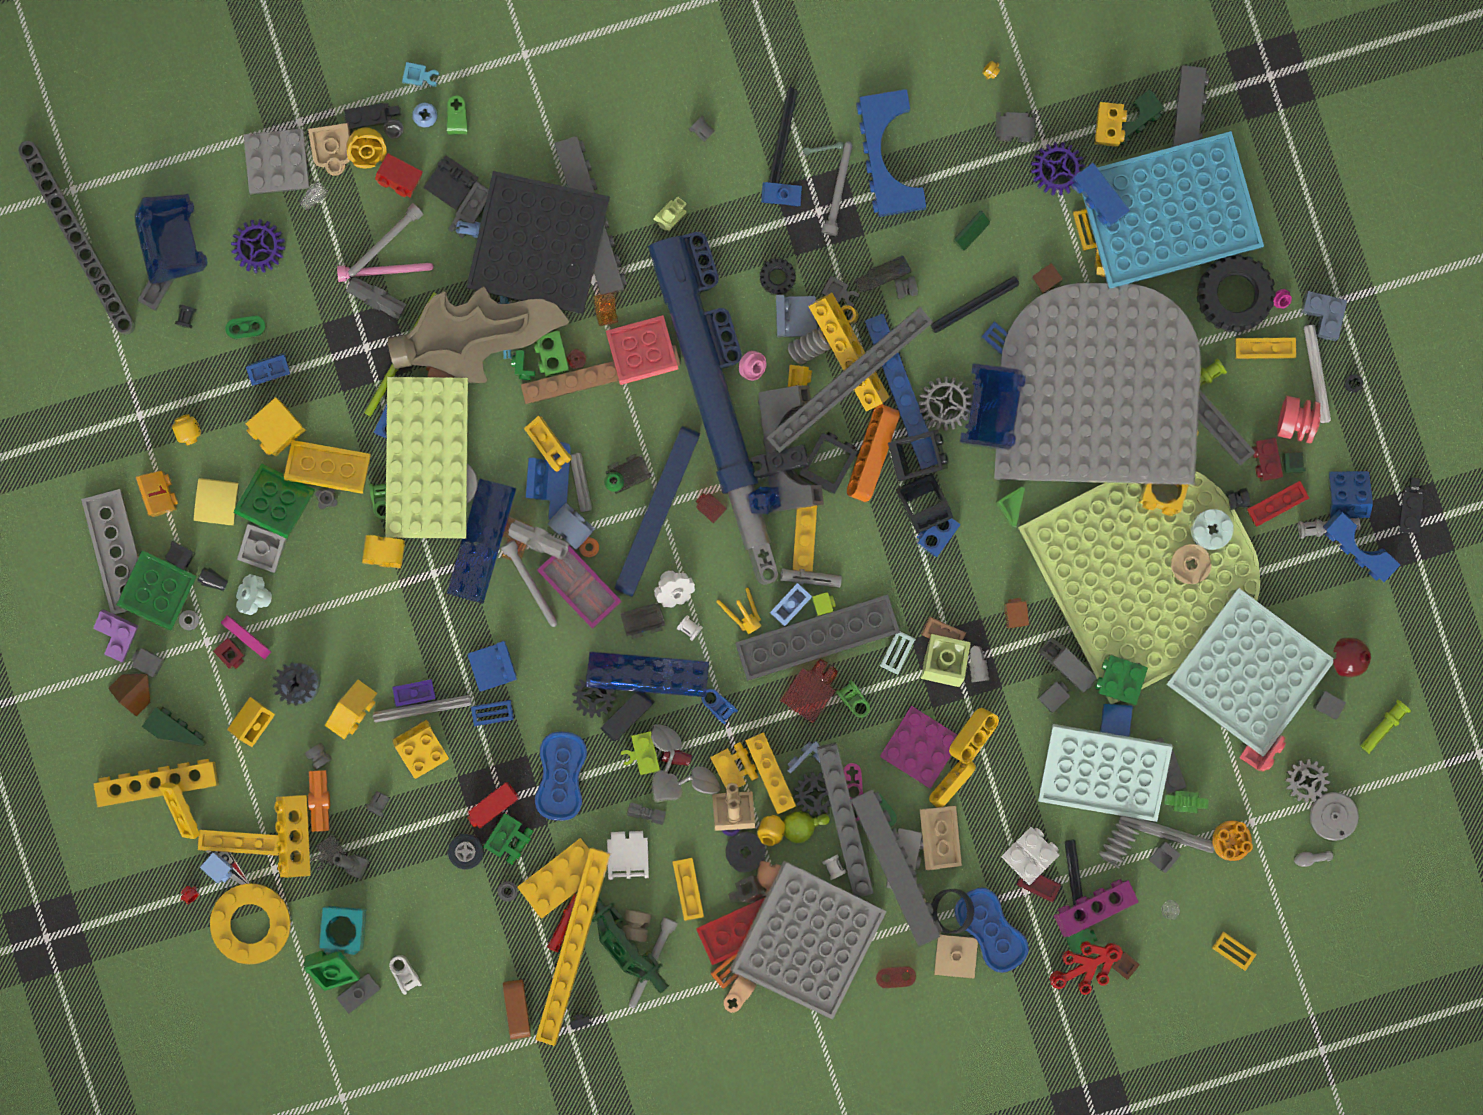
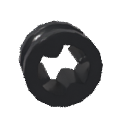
[1344,374,1363,393]

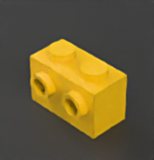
[1094,102,1127,147]
[227,697,275,747]

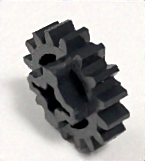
[272,662,317,706]
[572,675,616,718]
[794,772,831,816]

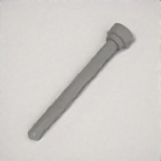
[822,141,852,236]
[348,203,424,276]
[501,540,557,627]
[629,917,678,1008]

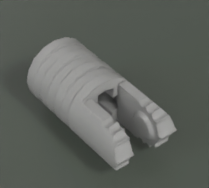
[969,645,989,682]

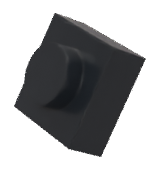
[569,1013,592,1030]

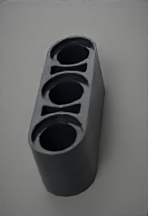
[600,688,655,743]

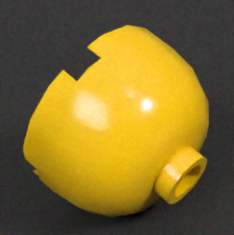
[346,127,387,168]

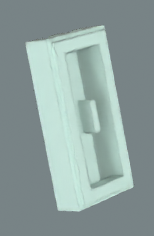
[880,632,915,675]

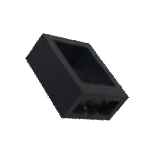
[888,430,949,481]
[799,432,857,495]
[896,473,953,534]

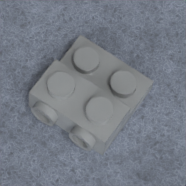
[237,521,287,573]

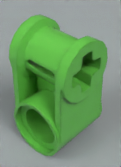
[447,95,468,135]
[369,483,386,521]
[835,680,870,718]

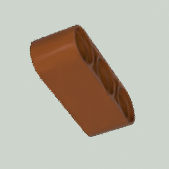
[503,979,531,1040]

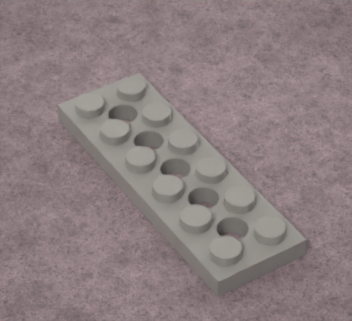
[81,489,139,615]

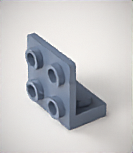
[776,295,817,337]
[787,741,820,773]

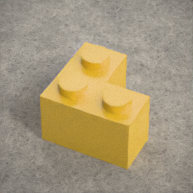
[325,680,377,739]

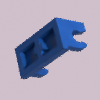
[246,352,290,386]

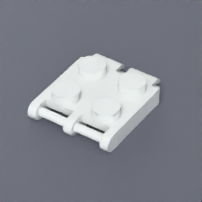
[607,831,649,880]

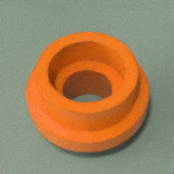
[579,537,599,557]

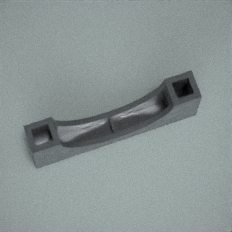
[758,385,824,511]

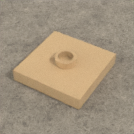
[934,935,978,978]

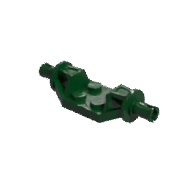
[592,897,669,994]

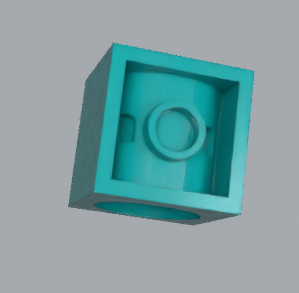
[319,906,367,954]

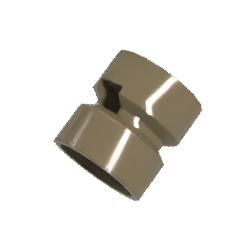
[622,909,651,942]

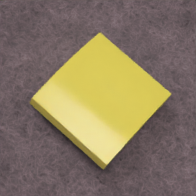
[194,478,239,525]

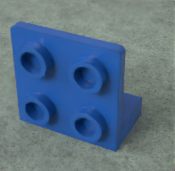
[1329,471,1373,518]
[468,641,518,691]

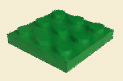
[233,463,315,539]
[116,550,197,631]

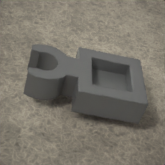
[821,276,859,307]

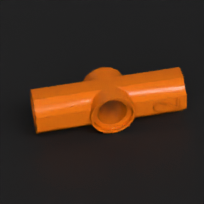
[308,770,330,832]

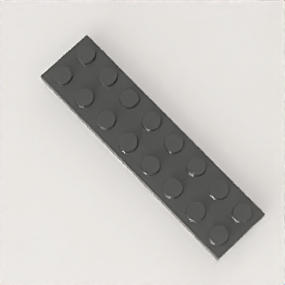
[735,595,900,681]

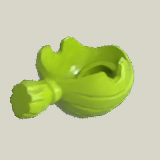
[783,811,830,843]

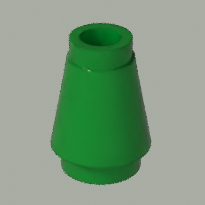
[604,472,624,492]

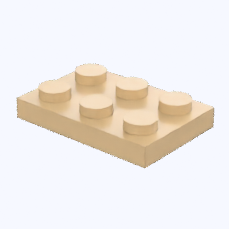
[920,806,962,870]

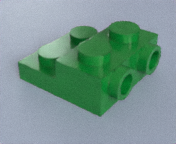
[1095,655,1148,706]
[303,950,360,991]

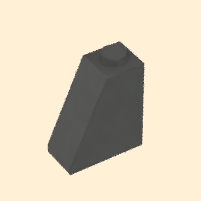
[1038,637,1097,693]

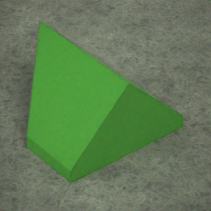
[996,487,1025,528]

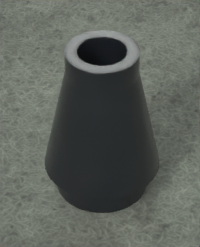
[197,567,228,591]

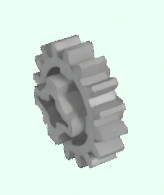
[1285,759,1330,803]

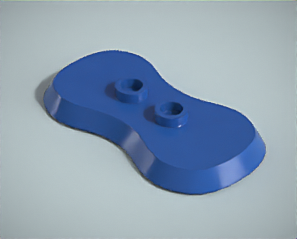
[535,732,587,821]
[955,888,1029,973]

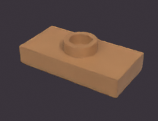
[921,616,966,641]

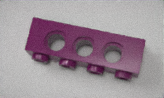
[1054,879,1139,937]

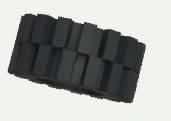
[760,258,796,295]

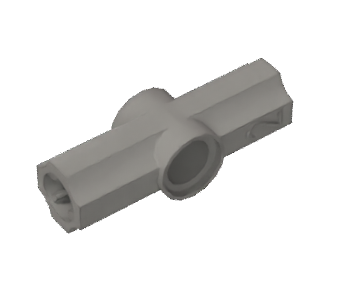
[508,520,569,559]

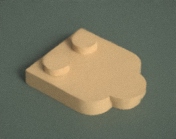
[308,123,351,176]

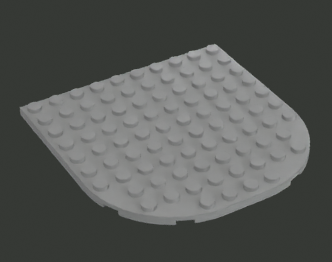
[994,283,1201,485]

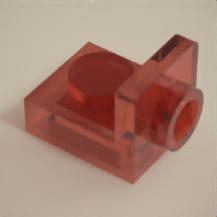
[696,493,727,524]

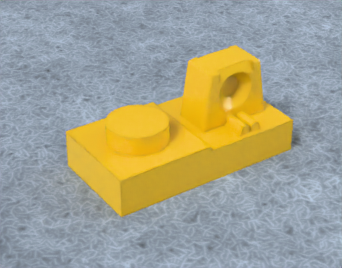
[788,365,812,387]

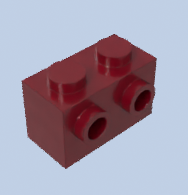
[1251,438,1283,482]

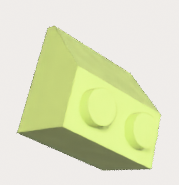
[921,634,971,687]

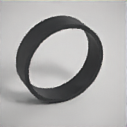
[931,889,974,934]

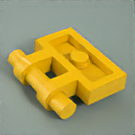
[710,742,759,789]

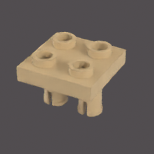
[712,783,755,831]

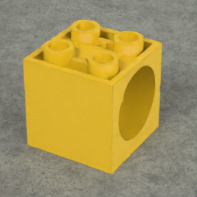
[246,397,306,456]
[1139,484,1189,516]

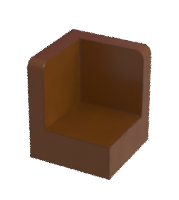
[1032,263,1063,294]

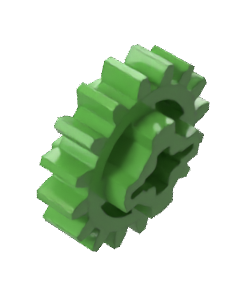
[1164,791,1209,813]

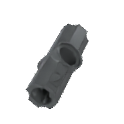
[346,277,407,320]

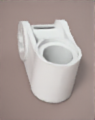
[389,955,422,995]

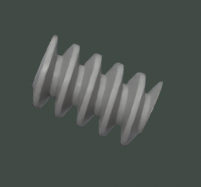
[788,326,831,364]
[1099,823,1139,868]

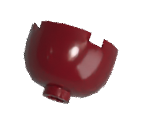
[1333,637,1371,677]

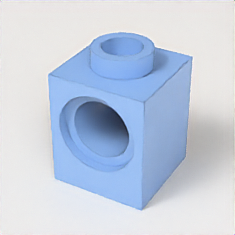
[200,852,234,884]

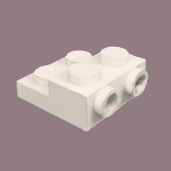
[1001,827,1059,885]

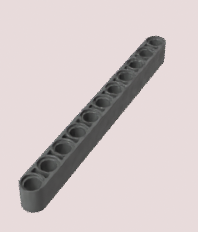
[18,141,135,335]

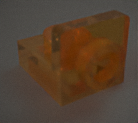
[594,292,618,326]

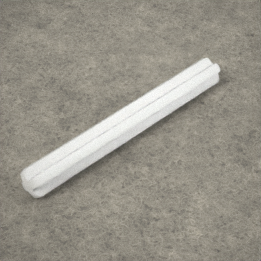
[1304,325,1331,423]

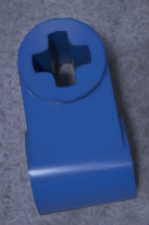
[701,689,738,725]

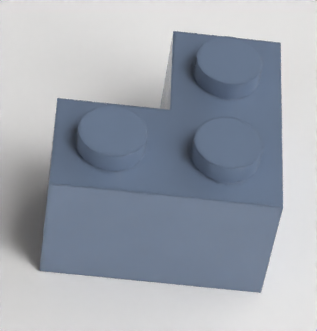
[1301,291,1347,341]

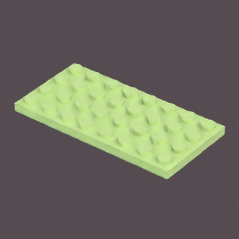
[385,377,468,538]

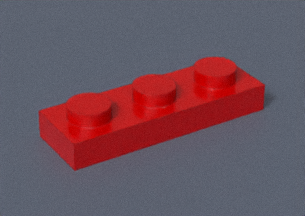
[1247,481,1309,527]

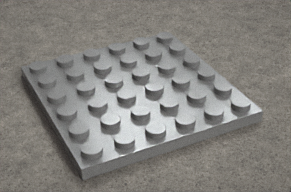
[730,861,887,1020]

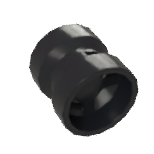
[1226,488,1250,510]

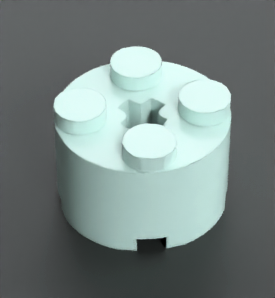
[1191,509,1233,550]

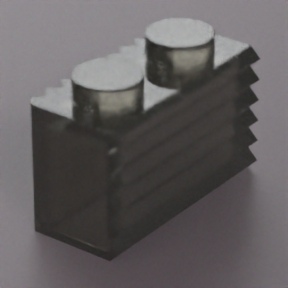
[606,454,652,494]
[620,603,666,639]

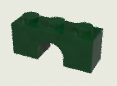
[1120,89,1164,146]

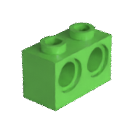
[534,330,569,376]

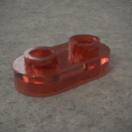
[876,966,916,988]

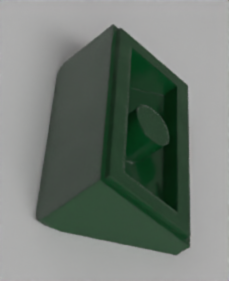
[953,210,990,251]

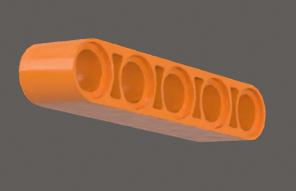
[847,404,899,502]

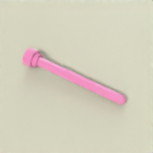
[337,263,434,282]

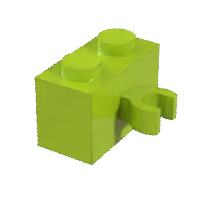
[621,731,660,775]

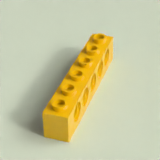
[809,292,889,411]
[93,759,219,807]

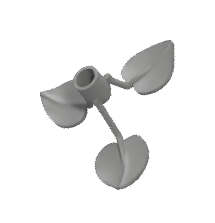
[651,724,721,801]

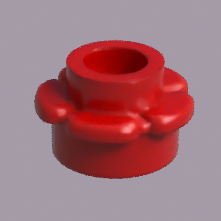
[180,886,199,904]

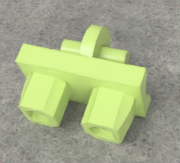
[653,197,686,231]

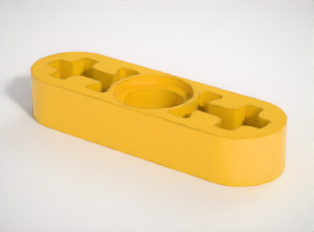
[929,761,976,808]

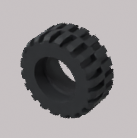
[1197,254,1276,333]

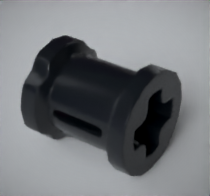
[175,305,197,329]

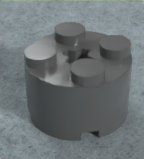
[995,112,1036,142]

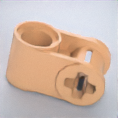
[724,975,757,1012]

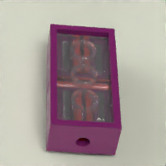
[537,546,622,629]

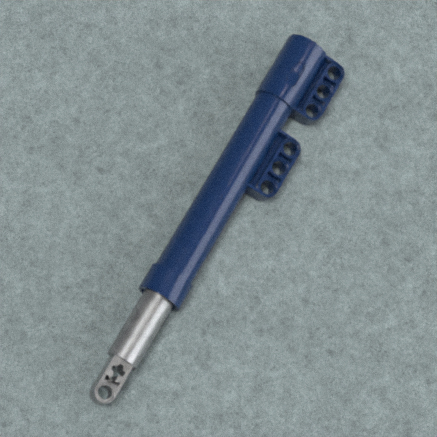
[648,232,778,585]

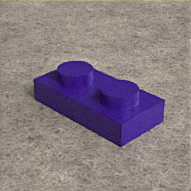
[392,679,436,707]

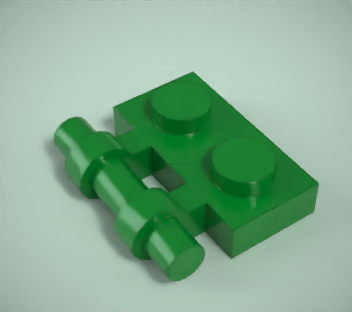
[484,813,534,865]

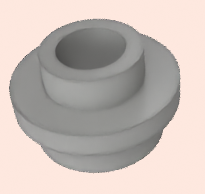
[179,610,199,630]

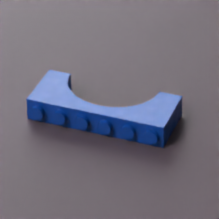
[856,89,926,217]

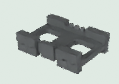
[627,802,666,825]

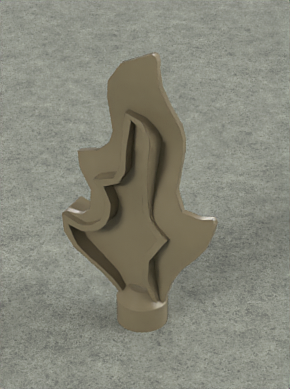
[388,286,569,383]

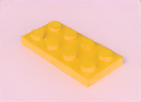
[284,440,371,494]
[517,838,590,919]

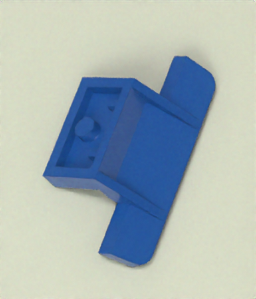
[526,442,571,520]

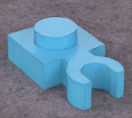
[402,62,439,86]

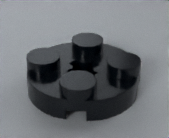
[725,832,766,872]

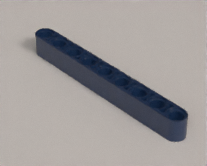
[614,426,701,597]

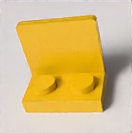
[393,720,449,779]

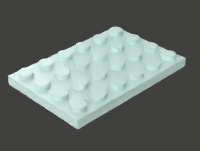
[1038,724,1172,822]

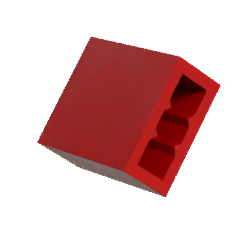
[467,782,520,828]

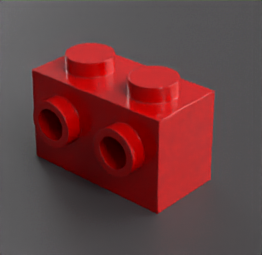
[375,153,423,198]

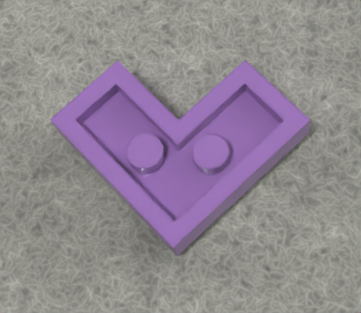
[93,609,139,662]

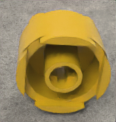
[362,535,405,568]

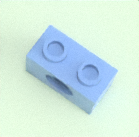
[770,583,812,627]

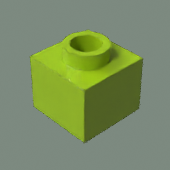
[812,592,836,616]

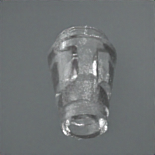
[299,181,328,211]

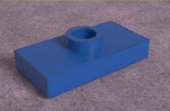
[761,182,802,206]

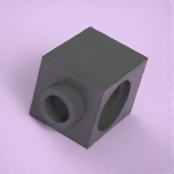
[131,648,165,678]
[1038,682,1070,713]

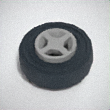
[448,834,484,870]

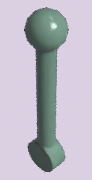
[803,141,844,156]

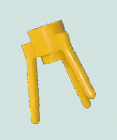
[716,587,761,634]

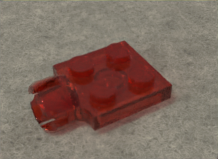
[780,659,837,723]

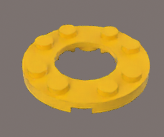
[210,883,291,964]

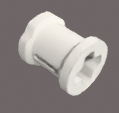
[677,615,703,641]
[822,854,847,880]

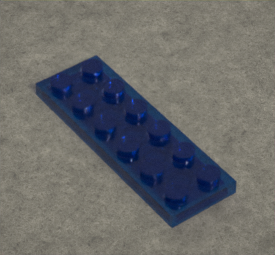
[447,479,516,604]
[586,652,709,697]

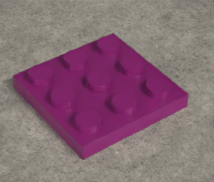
[879,706,958,789]

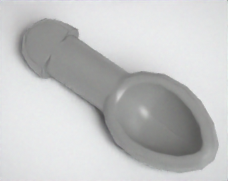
[1294,851,1334,867]

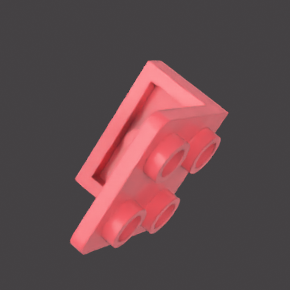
[1239,735,1286,771]

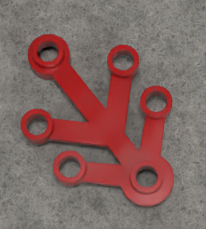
[1049,941,1122,995]

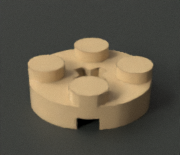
[1171,544,1211,584]

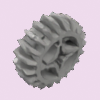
[919,376,973,431]

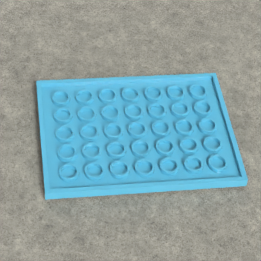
[1077,131,1264,289]

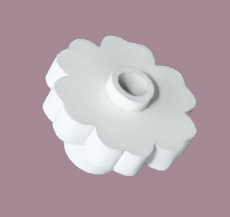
[654,571,695,608]

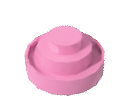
[739,351,766,381]

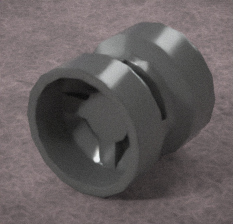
[894,276,918,299]
[305,743,332,770]

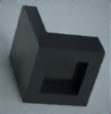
[165,541,195,571]

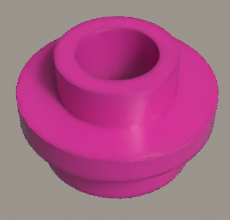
[1273,289,1292,308]

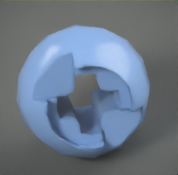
[412,103,438,128]

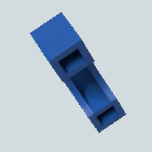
[1323,509,1400,582]

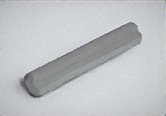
[571,453,592,512]

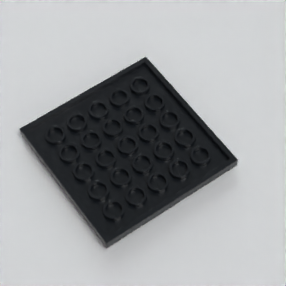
[466,171,611,315]

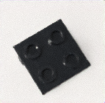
[423,155,479,210]

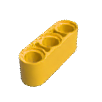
[949,708,999,763]

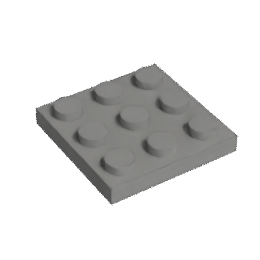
[243,128,310,195]

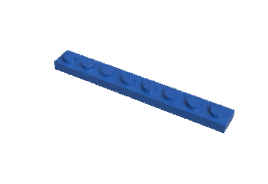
[864,314,938,470]

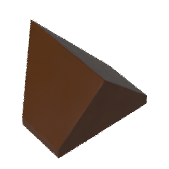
[108,674,151,717]

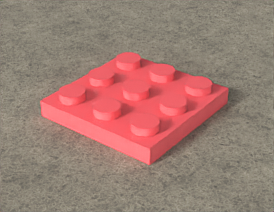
[606,315,678,385]

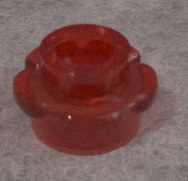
[567,349,586,369]

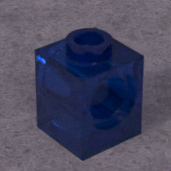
[748,487,781,514]

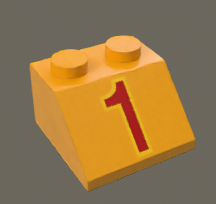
[136,471,178,517]

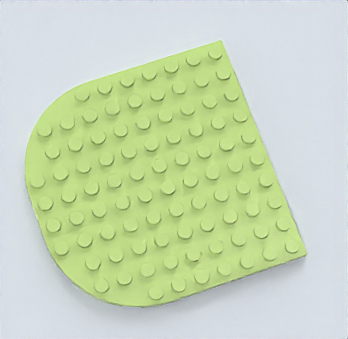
[1018,471,1260,704]

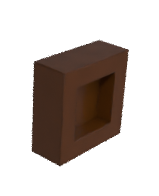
[1112,952,1140,980]

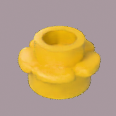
[982,61,1000,79]

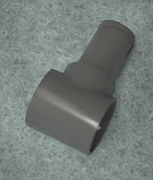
[333,853,370,879]

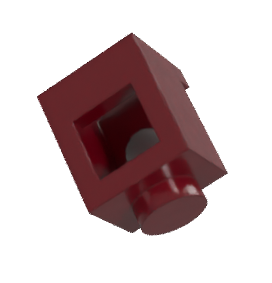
[213,638,246,669]

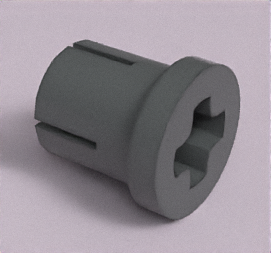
[688,115,715,142]
[364,791,390,817]

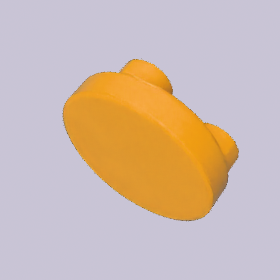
[1212,821,1253,861]

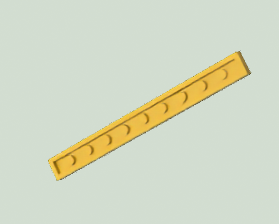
[535,848,611,1046]

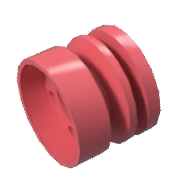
[1277,396,1321,443]

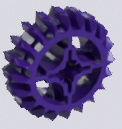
[1031,142,1085,196]
[231,219,285,273]

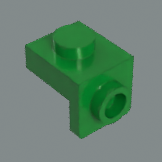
[511,350,536,380]

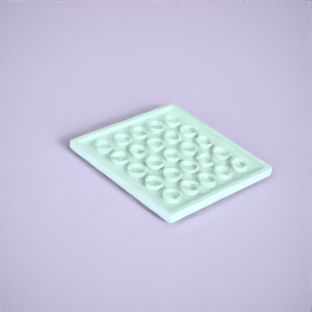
[1166,588,1333,757]

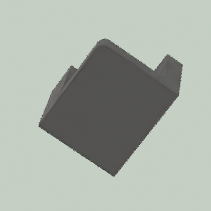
[1313,691,1346,720]
[1149,841,1181,873]

